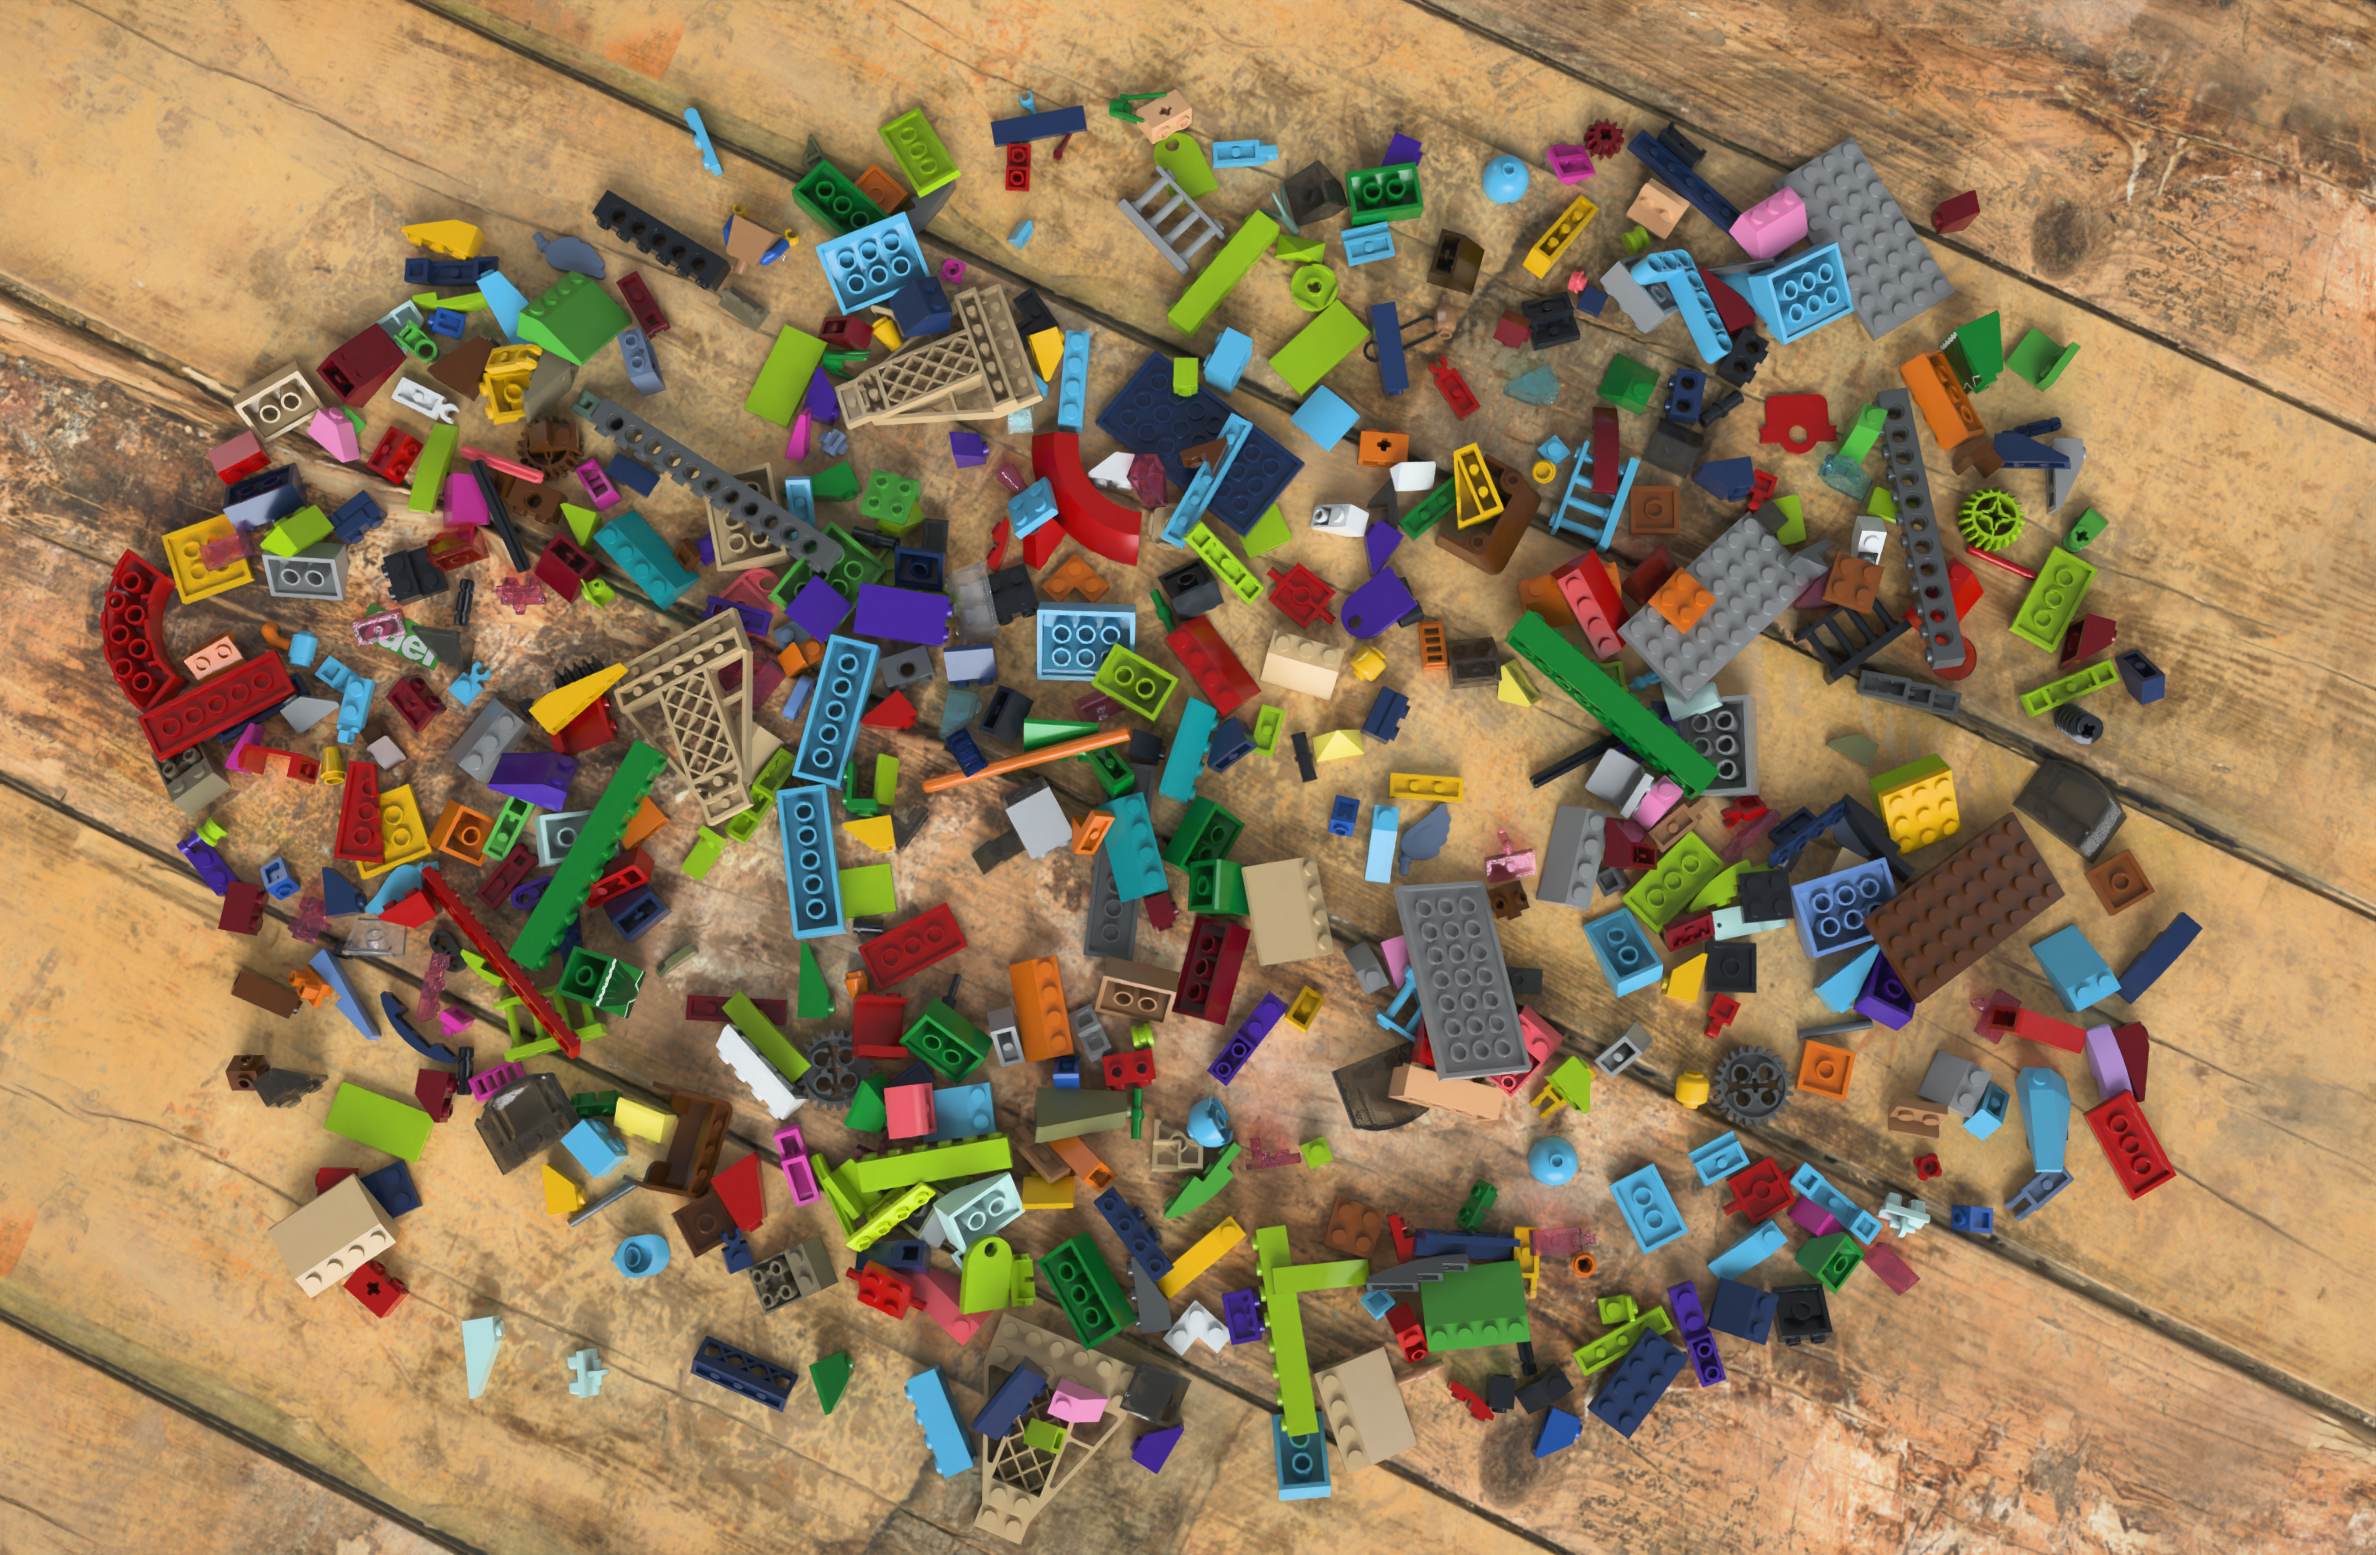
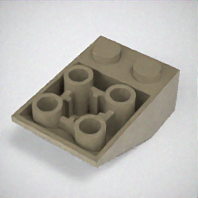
[521,347,579,423]
[151,741,232,816]
[746,1236,839,1315]

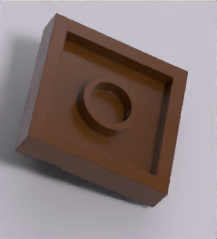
[671,1189,738,1259]

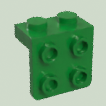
[842,760,883,819]

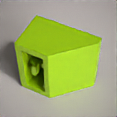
[260,504,334,559]

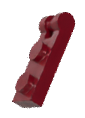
[616,271,671,340]
[475,842,539,911]

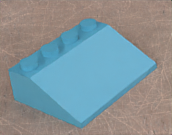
[815,211,931,315]
[1747,242,1854,345]
[1037,602,1136,681]

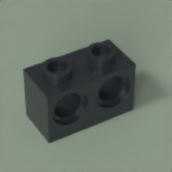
[1716,328,1769,388]

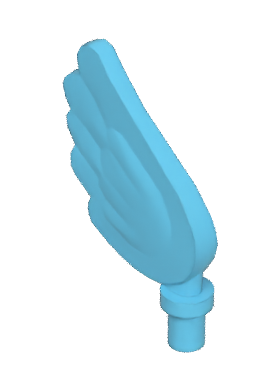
[365,861,439,916]

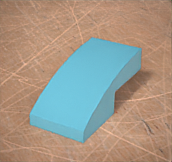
[315,655,363,695]

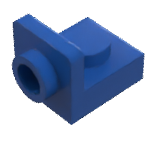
[427,307,466,340]
[1328,795,1360,837]
[259,856,301,900]
[1951,1205,1993,1234]

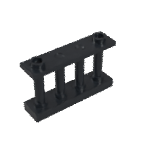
[1793,597,1913,686]

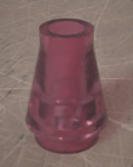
[994,461,1029,495]

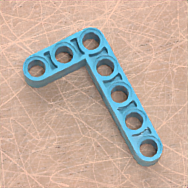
[1631,249,1733,364]

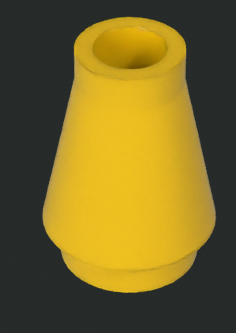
[871,316,903,353]
[321,747,347,785]

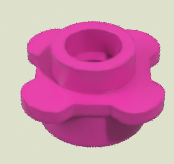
[940,258,966,284]

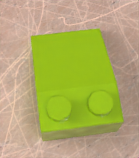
[1091,643,1179,726]

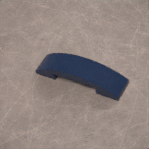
[404,256,499,287]
[380,991,461,1064]

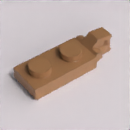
[1647,798,1709,853]
[1013,1125,1070,1184]

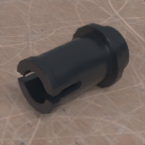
[853,916,884,936]

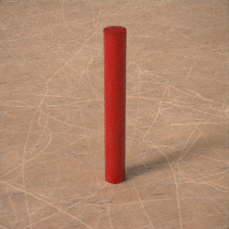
[1966,544,2038,581]

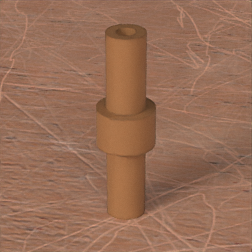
[896,731,946,752]
[1395,1358,1445,1387]

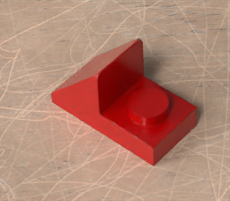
[1386,1213,1414,1265]

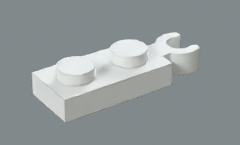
[391,377,460,424]

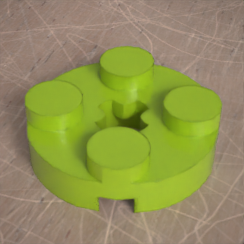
[1291,264,1338,313]

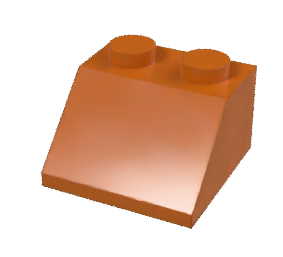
[427,799,497,867]

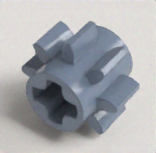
[818,428,849,458]

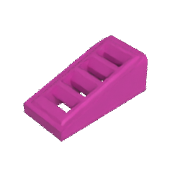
[785,407,812,461]
[575,457,622,511]
[224,723,265,774]
[468,1061,528,1102]

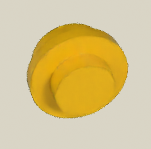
[1532,459,1556,484]

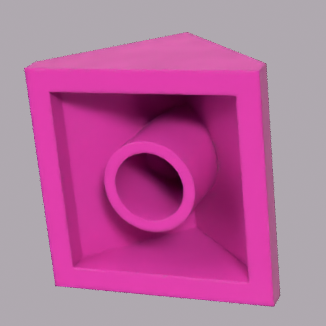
[443,473,490,529]

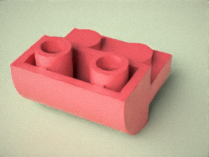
[884,1083,937,1139]

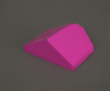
[1546,144,1596,186]

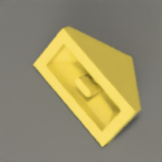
[1497,659,1543,707]
[1312,730,1364,762]

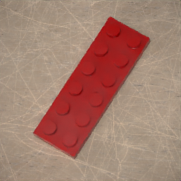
[137,649,298,761]

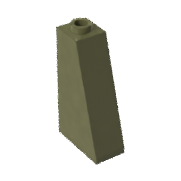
[1034,1087,1131,1143]

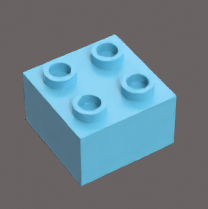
[1203,327,1253,396]
[560,1119,629,1178]

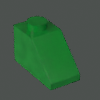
[1085,745,1134,800]

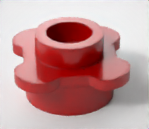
[1913,1153,1942,1181]

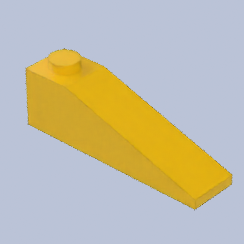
[1523,195,1599,279]
[529,663,629,736]
[1155,1214,1246,1299]

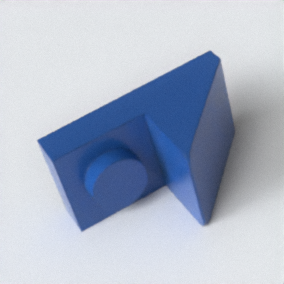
[1053,1056,1081,1089]

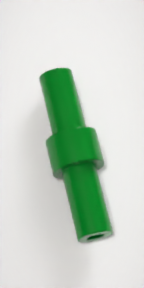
[1149,589,1177,635]
[1129,1089,1144,1139]

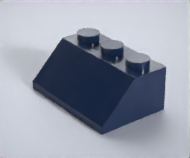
[223,462,308,533]
[971,1356,1049,1441]

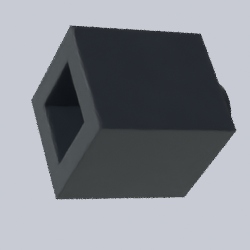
[1485,1373,1516,1413]

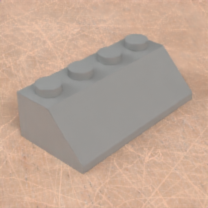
[1536,805,1611,912]

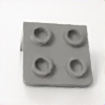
[1585,748,1655,819]

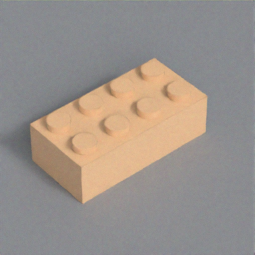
[1388,1062,1504,1121]

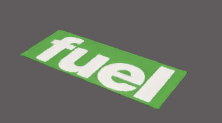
[355,603,450,671]

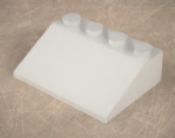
[716,1024,808,1120]

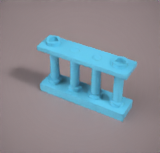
[1548,441,1640,554]
[1374,963,1422,1043]

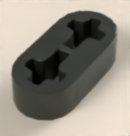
[429,930,468,973]

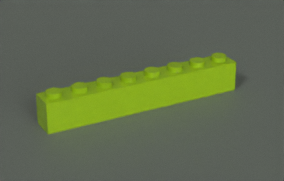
[1251,1225,1319,1437]

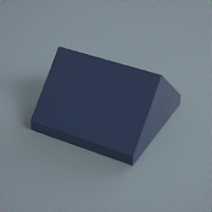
[895,545,948,592]

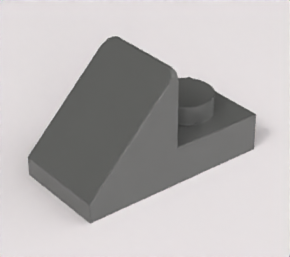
[1783,538,1833,580]

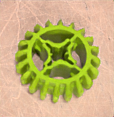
[1957,486,2026,551]

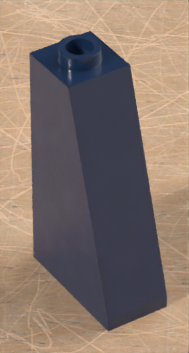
[1365,301,1409,396]

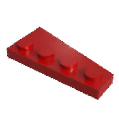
[333,760,386,864]

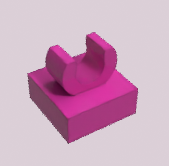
[439,1005,475,1037]

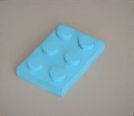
[1607,1163,1689,1255]

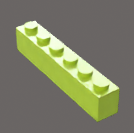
[1167,209,1280,340]
[857,1131,1014,1193]

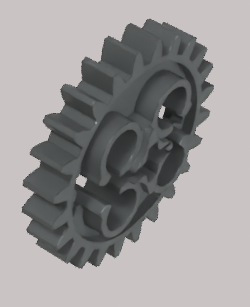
[797,1030,877,1111]
[1711,1045,1794,1127]

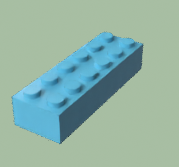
[792,634,882,791]
[776,784,847,940]

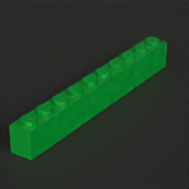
[508,739,669,971]

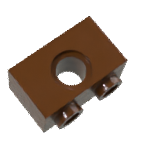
[506,477,568,525]

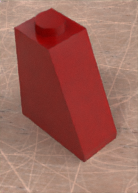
[710,1152,768,1232]

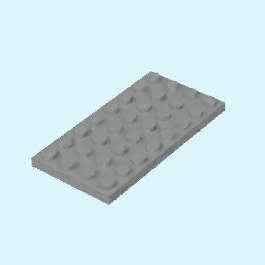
[1771,137,1955,342]
[1617,511,1816,703]
[1393,880,1531,1081]

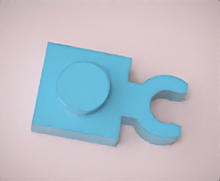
[448,662,493,707]

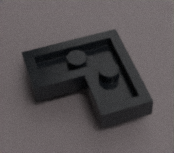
[1013,287,1060,350]

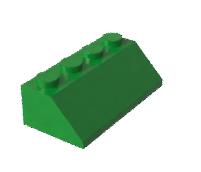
[791,158,891,239]
[1037,1231,1138,1351]

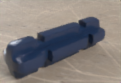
[2013,417,2062,437]

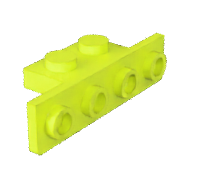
[845,1182,937,1252]

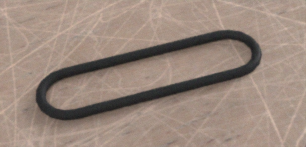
[1363,315,1438,363]

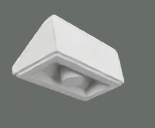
[1390,461,1436,491]

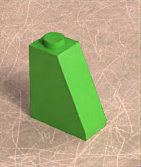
[1833,403,1888,471]

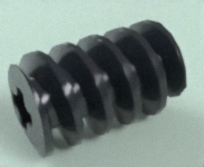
[554,655,605,689]
[2054,703,2104,744]

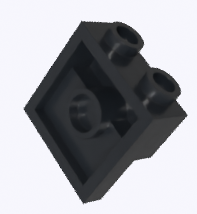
[381,544,449,606]
[979,563,1039,626]
[1770,1283,1833,1347]

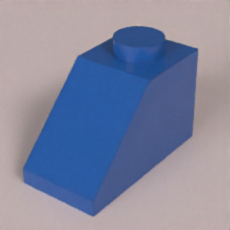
[1531,1405,1583,1458]

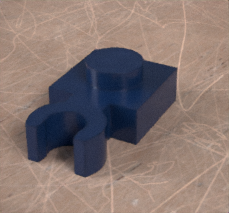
[720,1225,754,1274]

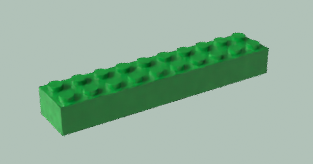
[1504,610,1720,800]

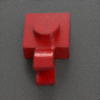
[1745,469,1778,515]
[1720,795,1767,828]
[1704,992,1741,1039]

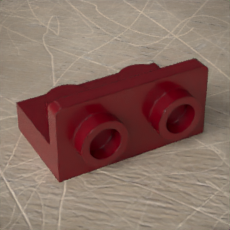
[386,675,447,733]
[1660,908,1715,952]

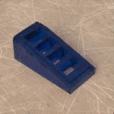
[945,728,988,778]

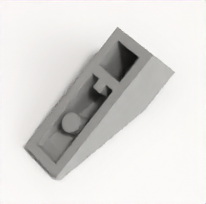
[2045,438,2086,514]

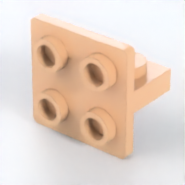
[1626,178,1690,241]

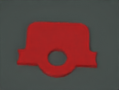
[1759,394,1838,455]

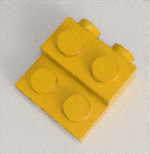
[479,368,543,425]

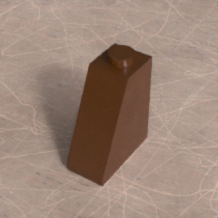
[426,335,501,402]
[231,965,303,1019]

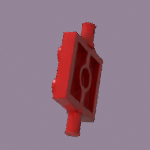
[1267,562,1337,630]
[1722,1156,1799,1225]
[845,1259,927,1320]

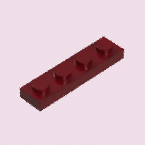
[685,995,788,1025]

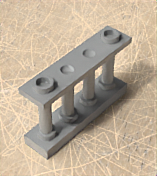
[1117,165,1225,277]

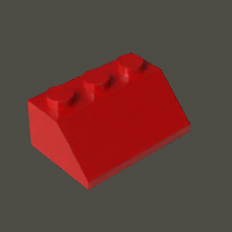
[1901,557,1984,645]

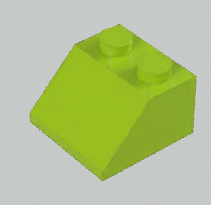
[1544,1055,1591,1114]

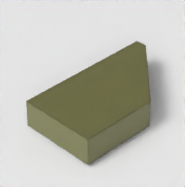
[801,134,829,174]
[1826,733,1879,767]
[656,944,699,978]

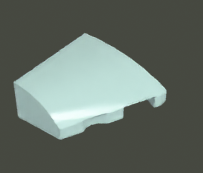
[370,299,425,354]
[1660,680,1723,722]

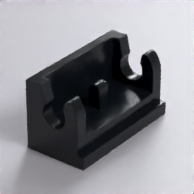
[1656,120,1707,170]

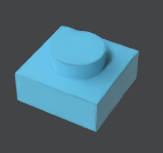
[1536,435,1571,466]
[1360,1292,1396,1321]

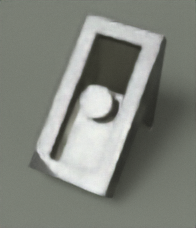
[1367,478,1399,530]
[891,804,932,852]
[971,828,1026,875]

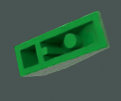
[781,461,862,502]
[797,942,836,1019]

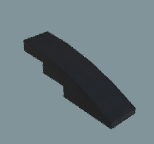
[1840,793,1916,883]

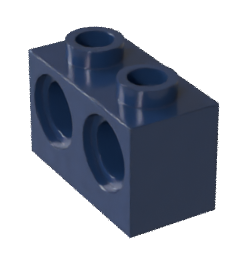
[1663,368,1707,426]

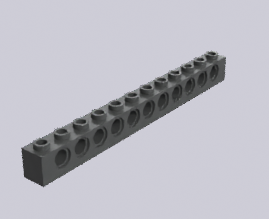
[1872,387,1966,670]
[590,397,845,574]

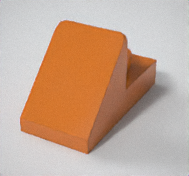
[777,637,827,679]
[1072,810,1115,855]

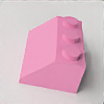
[1729,186,1808,260]

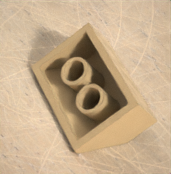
[233,361,327,445]
[1260,630,1345,701]
[700,713,785,791]

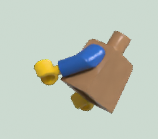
[723,204,799,276]

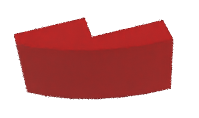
[1005,144,1032,192]
[986,518,1011,572]
[1447,1378,1494,1422]

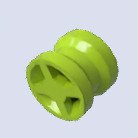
[1622,225,1650,255]
[195,816,229,847]
[1130,1022,1155,1051]

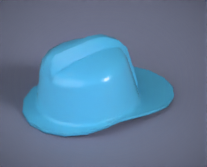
[611,1234,670,1278]

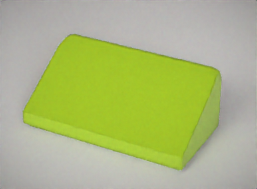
[1866,487,1917,528]
[1770,494,1806,546]
[872,754,899,807]

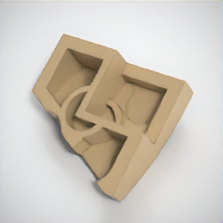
[1151,1119,1203,1174]

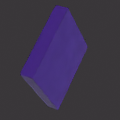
[784,574,853,644]

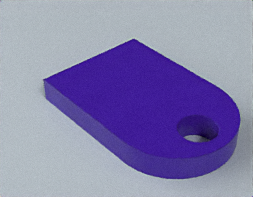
[1341,565,1418,640]

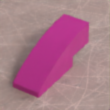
[774,1122,821,1207]

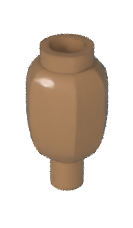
[1434,295,1457,339]

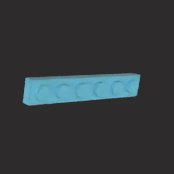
[1161,413,1253,550]

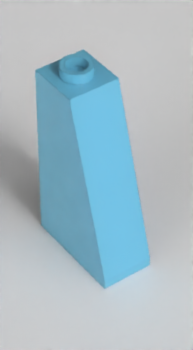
[476,269,535,358]

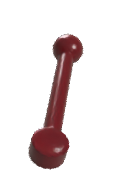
[1053,133,1073,160]

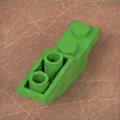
[1163,1140,1242,1219]

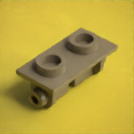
[718,286,771,331]

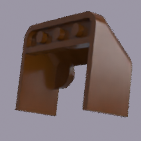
[1435,453,1541,575]
[623,1081,733,1199]

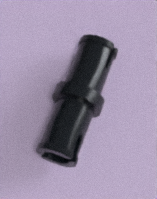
[1697,390,1744,428]
[851,526,901,552]
[1290,732,1318,783]

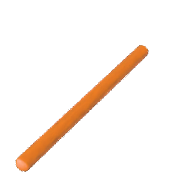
[922,725,1132,793]

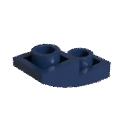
[604,452,660,498]

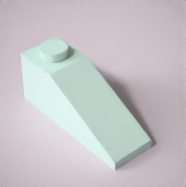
[462,1314,505,1399]

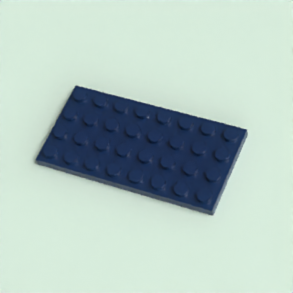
[1095,350,1305,539]

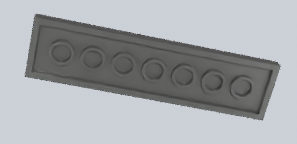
[1083,762,1156,961]

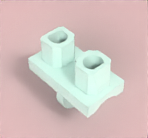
[1876,1192,1930,1238]
[568,1348,609,1398]

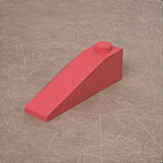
[900,1266,994,1346]

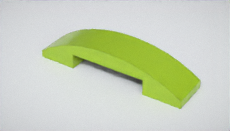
[412,291,490,314]

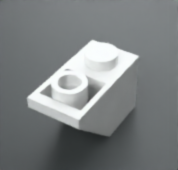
[1088,452,1140,491]
[1310,504,1369,537]
[1851,516,1887,565]

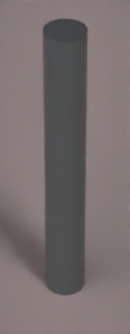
[1705,257,1776,277]
[1797,1019,1873,1040]
[567,1182,638,1228]

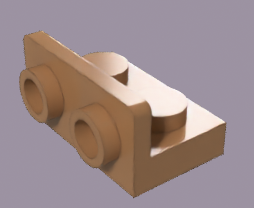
[1888,1097,1948,1140]

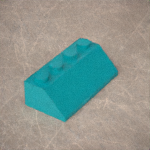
[593,510,700,611]
[1159,697,1220,805]
[1096,792,1169,903]

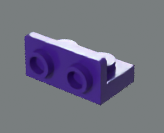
[1222,1287,1266,1345]

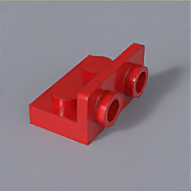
[365,425,423,485]

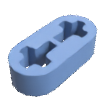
[783,675,815,721]

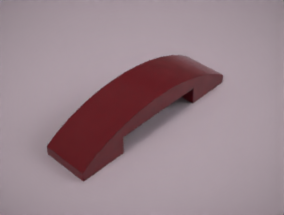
[1591,407,1619,495]

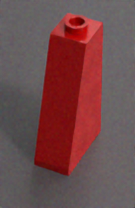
[1988,1004,2087,1054]

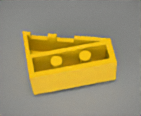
[1453,442,1504,533]

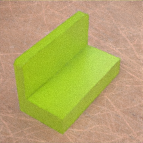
[823,1157,884,1220]

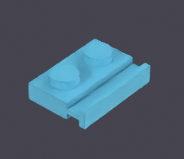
[1341,221,1395,267]
[1687,1130,1750,1186]

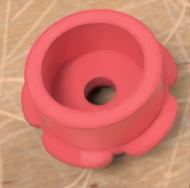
[1568,271,1588,294]

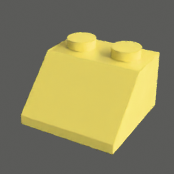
[614,1097,677,1146]

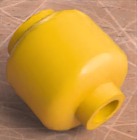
[1350,645,1386,681]
[1675,1070,1709,1109]

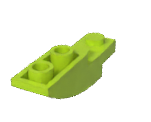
[1684,859,1778,914]

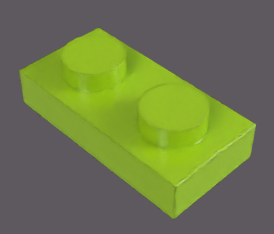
[1251,704,1286,758]

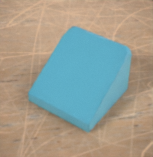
[1007,220,1034,249]

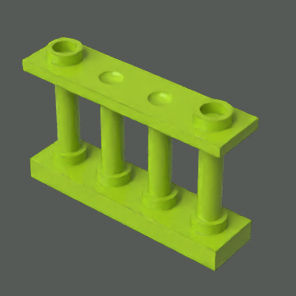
[492,984,609,1063]

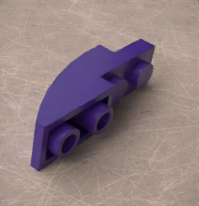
[1207,991,1289,1086]
[1667,1280,1726,1388]

